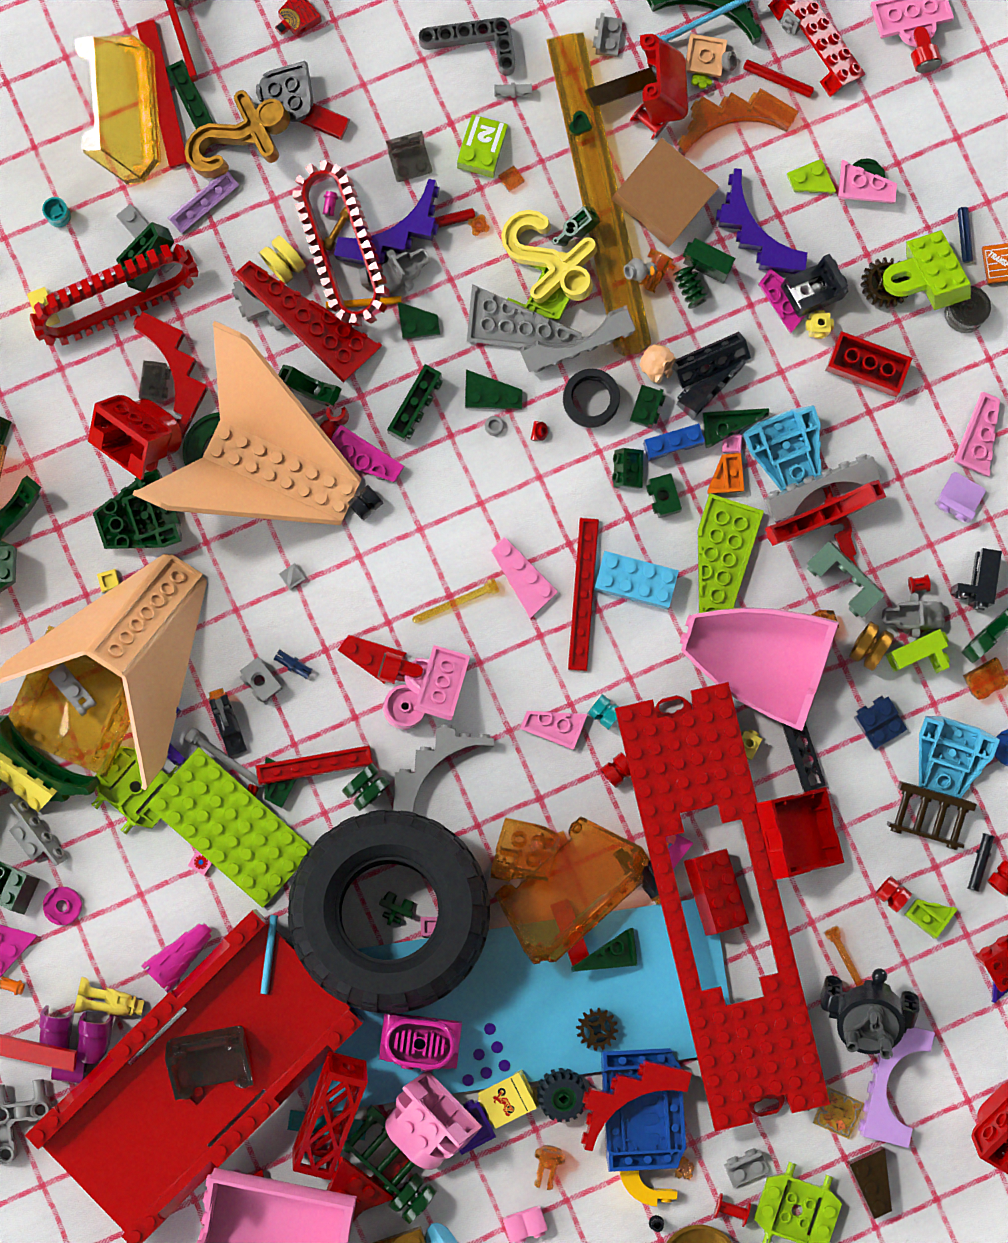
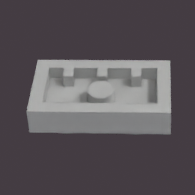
[592,13,623,57]
[724,1148,769,1187]

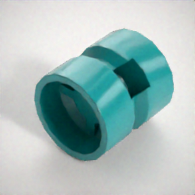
[42,197,71,228]
[587,694,619,730]

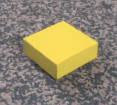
[97,569,120,593]

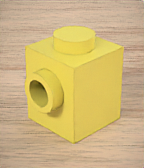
[741,729,762,760]

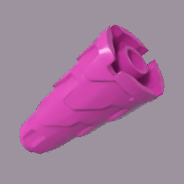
[141,923,212,993]

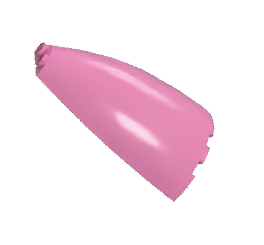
[680,607,839,731]

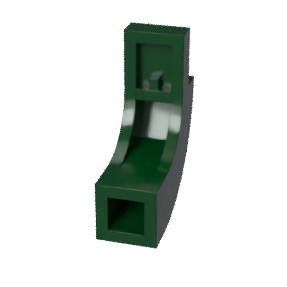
[278,364,342,407]
[0,475,42,540]

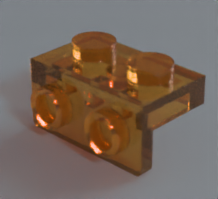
[963,657,1008,700]

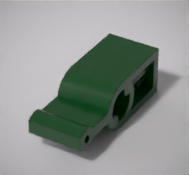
[552,206,602,246]

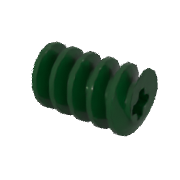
[673,266,708,309]

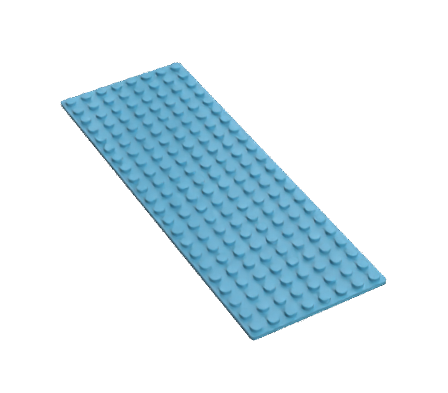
[308,899,730,1111]

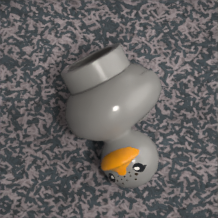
[624,258,657,281]

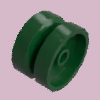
[342,763,391,811]
[388,1172,437,1224]

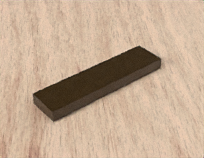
[584,67,657,109]

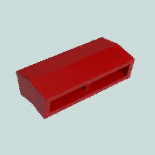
[298,103,350,140]

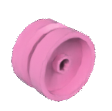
[383,684,425,730]

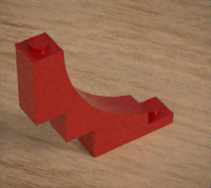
[133,311,209,439]

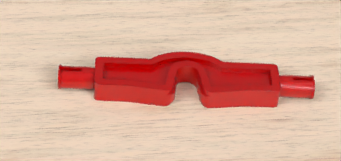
[822,486,858,567]

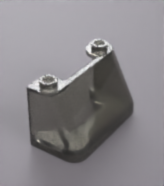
[165,1026,254,1100]

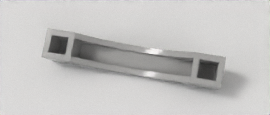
[520,305,636,373]
[764,454,881,521]

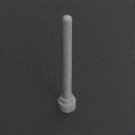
[184,727,265,788]

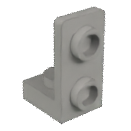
[780,8,801,35]

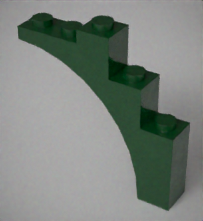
[647,0,762,45]
[0,715,100,802]

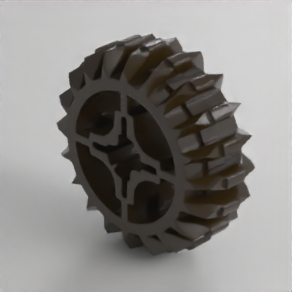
[860,257,909,309]

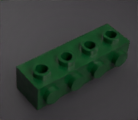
[387,364,443,442]

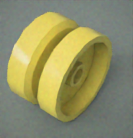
[259,235,306,284]

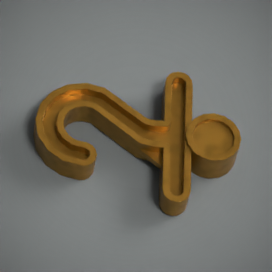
[185,90,290,178]

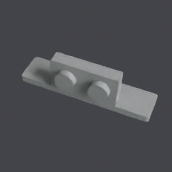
[9,798,68,866]

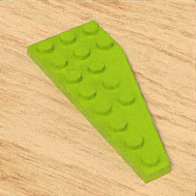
[697,493,764,613]

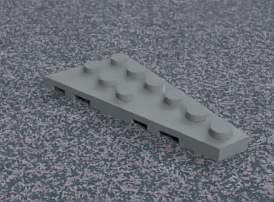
[467,284,582,347]

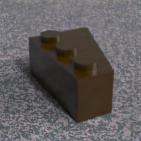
[846,1146,892,1219]

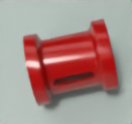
[908,574,931,594]

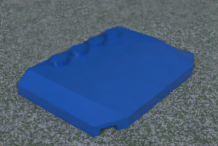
[601,1048,686,1172]

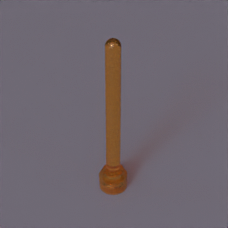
[824,925,864,986]

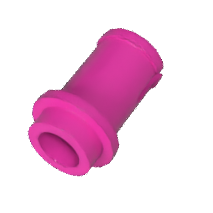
[322,191,338,216]

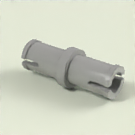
[494,83,532,98]

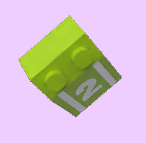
[457,114,508,178]

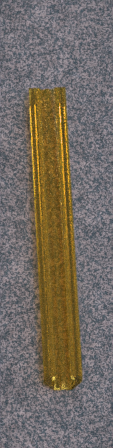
[546,32,651,356]

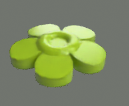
[691,74,712,89]

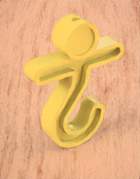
[501,210,597,303]

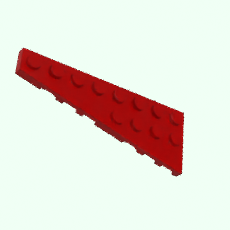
[235,260,382,383]

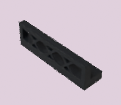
[672,332,751,389]
[781,723,826,792]

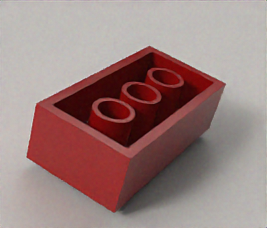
[825,331,913,397]
[683,848,749,936]

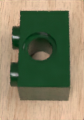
[646,473,682,518]

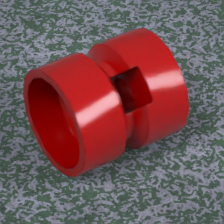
[600,752,630,788]
[987,860,1008,896]
[875,876,912,913]

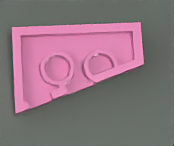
[520,711,588,750]

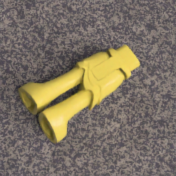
[74,977,144,1016]

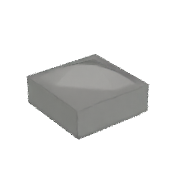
[279,563,306,590]

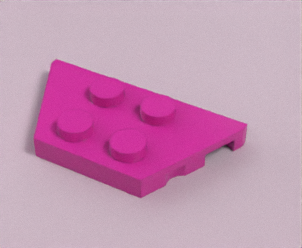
[0,924,38,977]

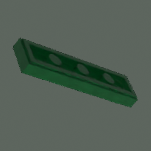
[166,59,214,129]

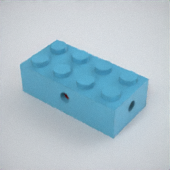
[594,551,679,610]

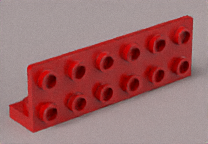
[768,0,865,97]

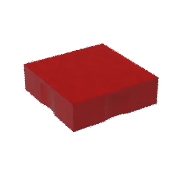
[755,787,845,880]

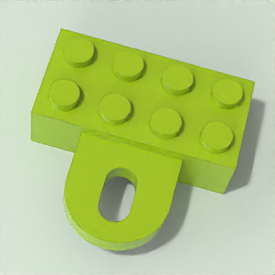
[883,230,971,310]

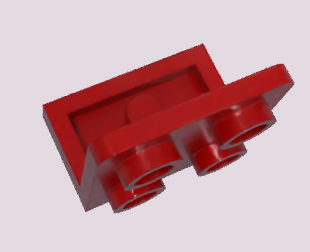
[975,935,1008,992]

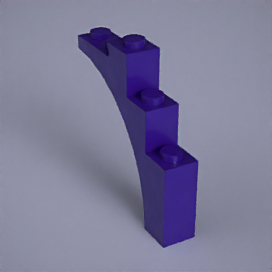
[716,168,808,274]
[334,179,440,266]

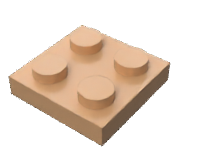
[685,33,727,78]

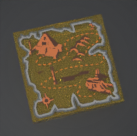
[812,1087,864,1139]

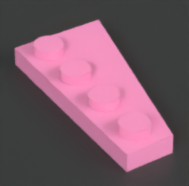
[953,392,1000,477]
[491,537,558,619]

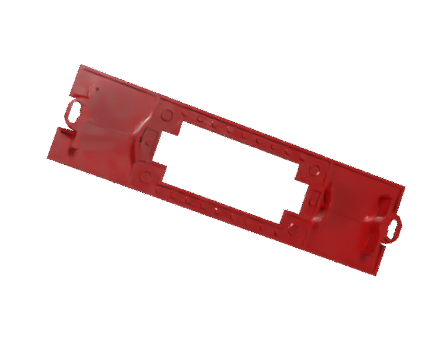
[615,682,830,1132]

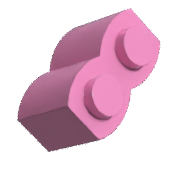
[503,1205,548,1243]

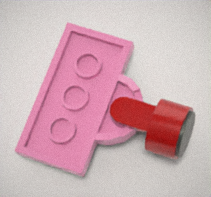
[870,0,954,73]
[377,645,470,721]

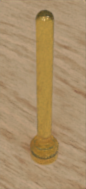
[412,578,500,623]

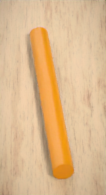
[326,296,402,309]

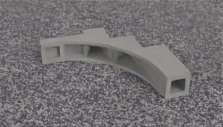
[393,724,494,812]

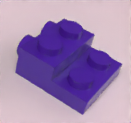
[459,1099,496,1155]

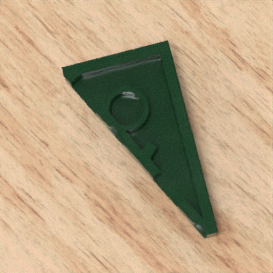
[702,408,769,448]
[571,928,638,972]

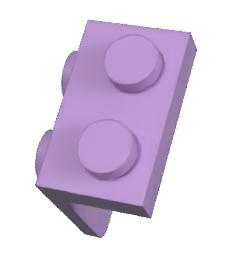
[935,472,986,523]

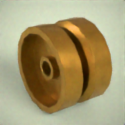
[849,621,894,671]

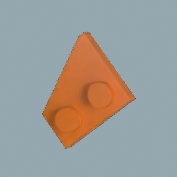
[707,453,744,494]

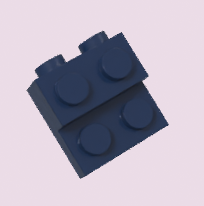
[854,696,908,750]

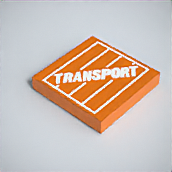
[981,243,1008,285]

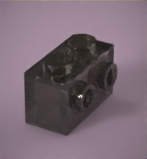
[138,360,171,404]

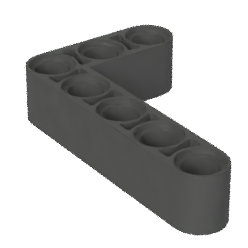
[419,17,515,76]

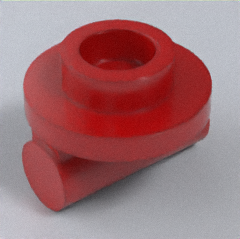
[530,421,548,441]

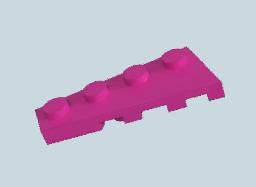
[331,425,405,482]

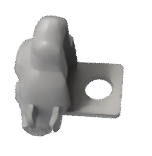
[370,248,430,294]
[882,593,945,638]

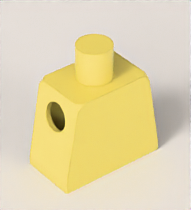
[27,287,60,327]

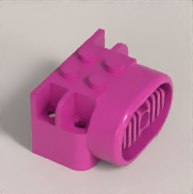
[379,1013,462,1072]

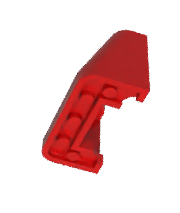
[640,34,688,124]

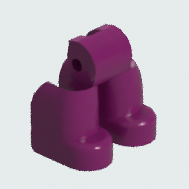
[39,1005,114,1084]

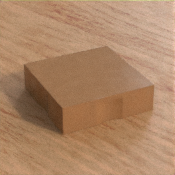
[611,137,719,248]

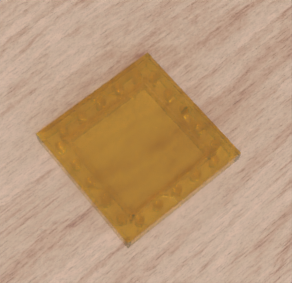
[8,625,130,777]

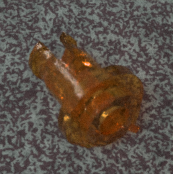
[638,248,676,293]
[534,1145,566,1190]

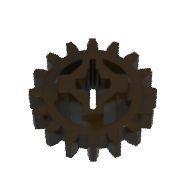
[576,1008,618,1051]

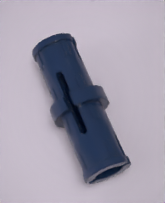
[274,649,313,679]

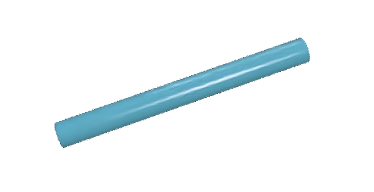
[261,915,278,994]

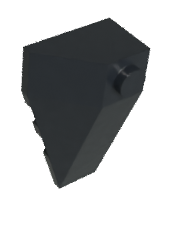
[676,360,746,420]

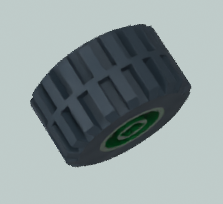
[537,1068,587,1123]

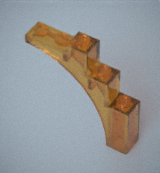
[677,88,799,156]

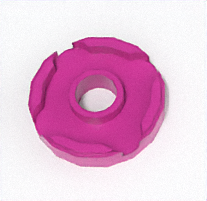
[43,887,82,925]

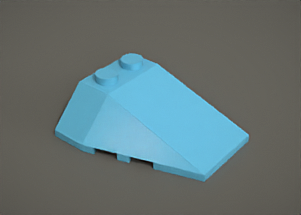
[743,405,821,491]
[919,716,1000,798]

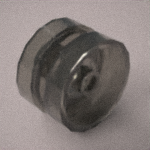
[944,286,991,333]

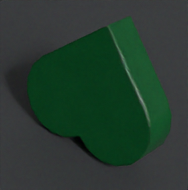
[569,111,592,136]

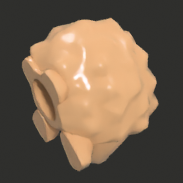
[639,344,676,384]

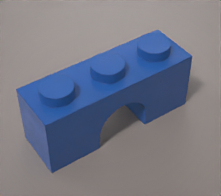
[643,423,705,461]

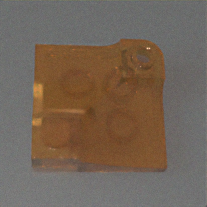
[491,818,560,882]

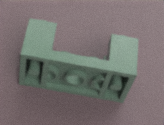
[807,540,885,617]

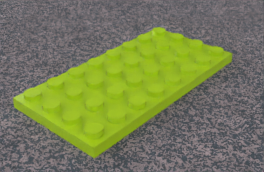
[146,747,312,908]

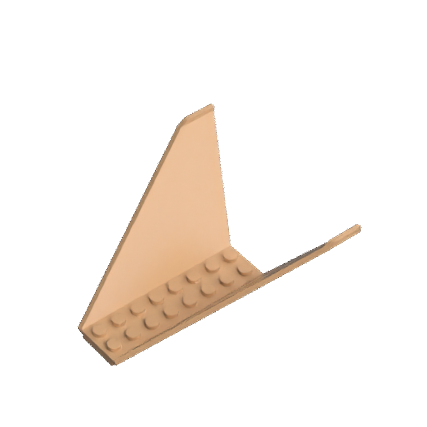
[133,321,361,525]
[0,554,207,790]

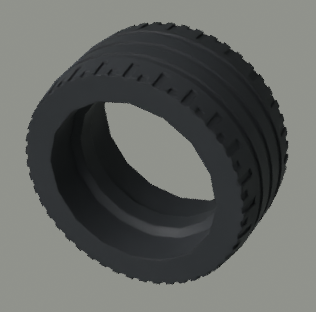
[563,368,620,428]

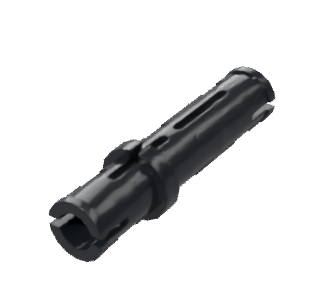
[967,833,995,892]

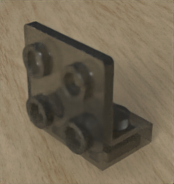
[386,131,432,182]

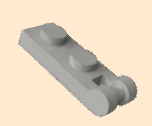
[48,663,98,717]

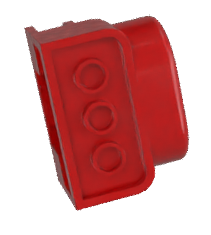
[88,395,182,480]
[971,1081,1008,1174]

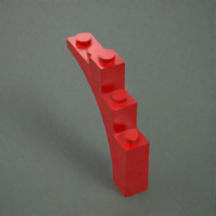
[765,480,886,546]
[581,1060,692,1151]

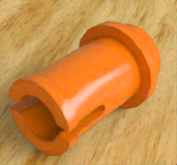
[0,976,25,995]

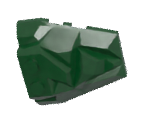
[93,469,182,549]

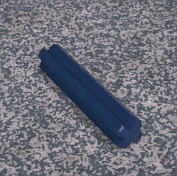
[957,207,973,263]

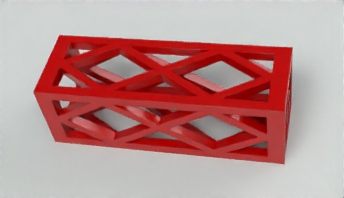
[292,1051,368,1180]

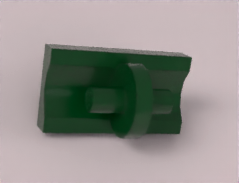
[379,891,414,926]

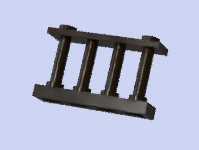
[887,781,977,850]

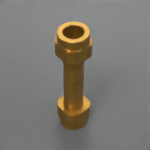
[323,207,350,251]

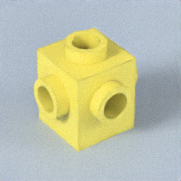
[806,310,834,339]

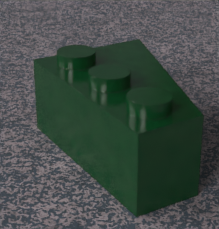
[116,222,174,293]

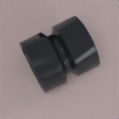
[347,485,383,521]

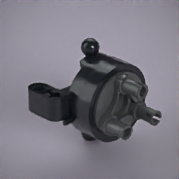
[821,968,920,1059]

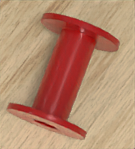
[630,103,668,140]
[713,1193,751,1227]

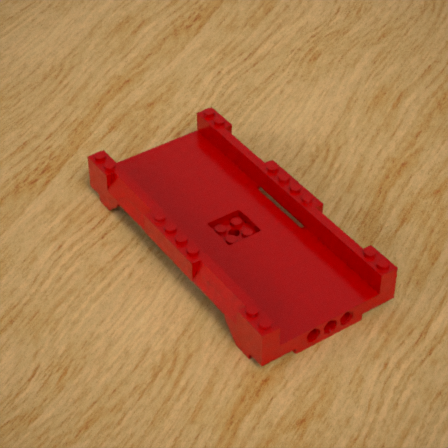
[24,909,365,1243]

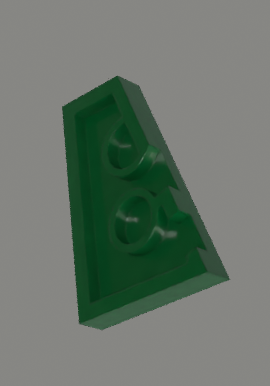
[465,369,522,410]

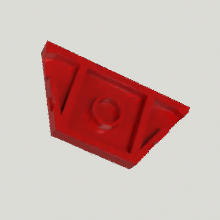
[326,1156,394,1215]

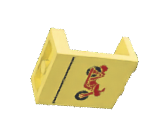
[477,1069,540,1129]

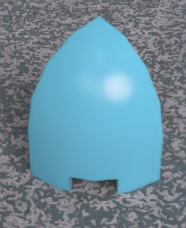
[426,1223,458,1243]

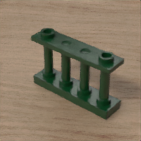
[343,1104,415,1195]

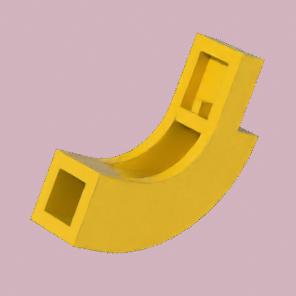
[619,1170,677,1207]

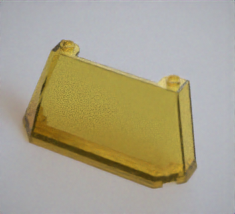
[76,35,161,185]

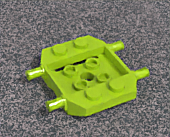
[91,746,179,835]
[753,1162,842,1243]

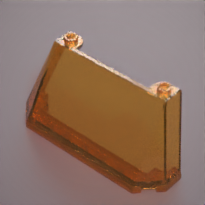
[495,816,649,964]

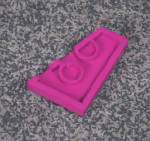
[758,269,806,334]

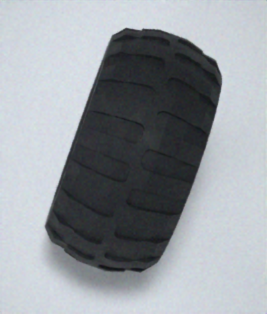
[288,810,490,1014]

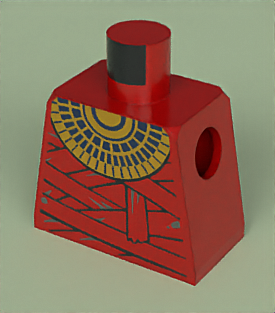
[275,0,322,36]

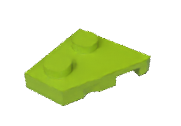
[786,158,836,194]
[904,899,958,939]

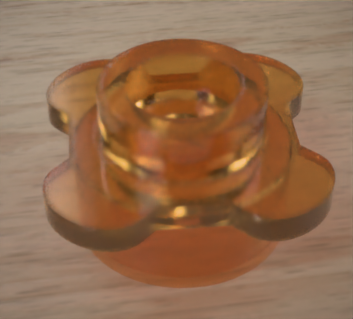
[468,214,490,236]

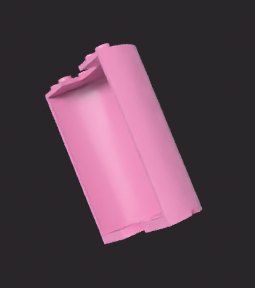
[197,1168,357,1243]

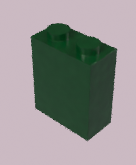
[682,238,736,284]

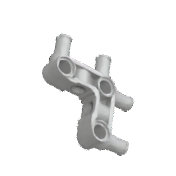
[0,1079,52,1164]

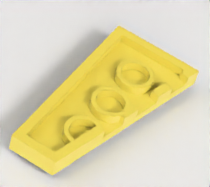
[0,752,57,812]

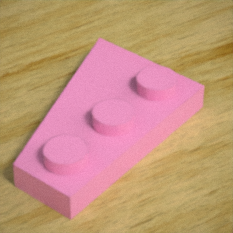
[838,160,897,204]

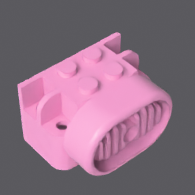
[385,1071,482,1170]

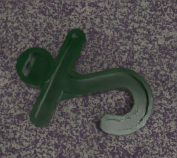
[961,608,1008,663]

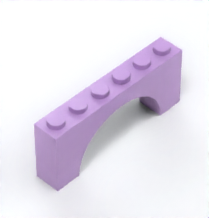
[858,1027,935,1148]

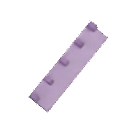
[167,172,239,233]

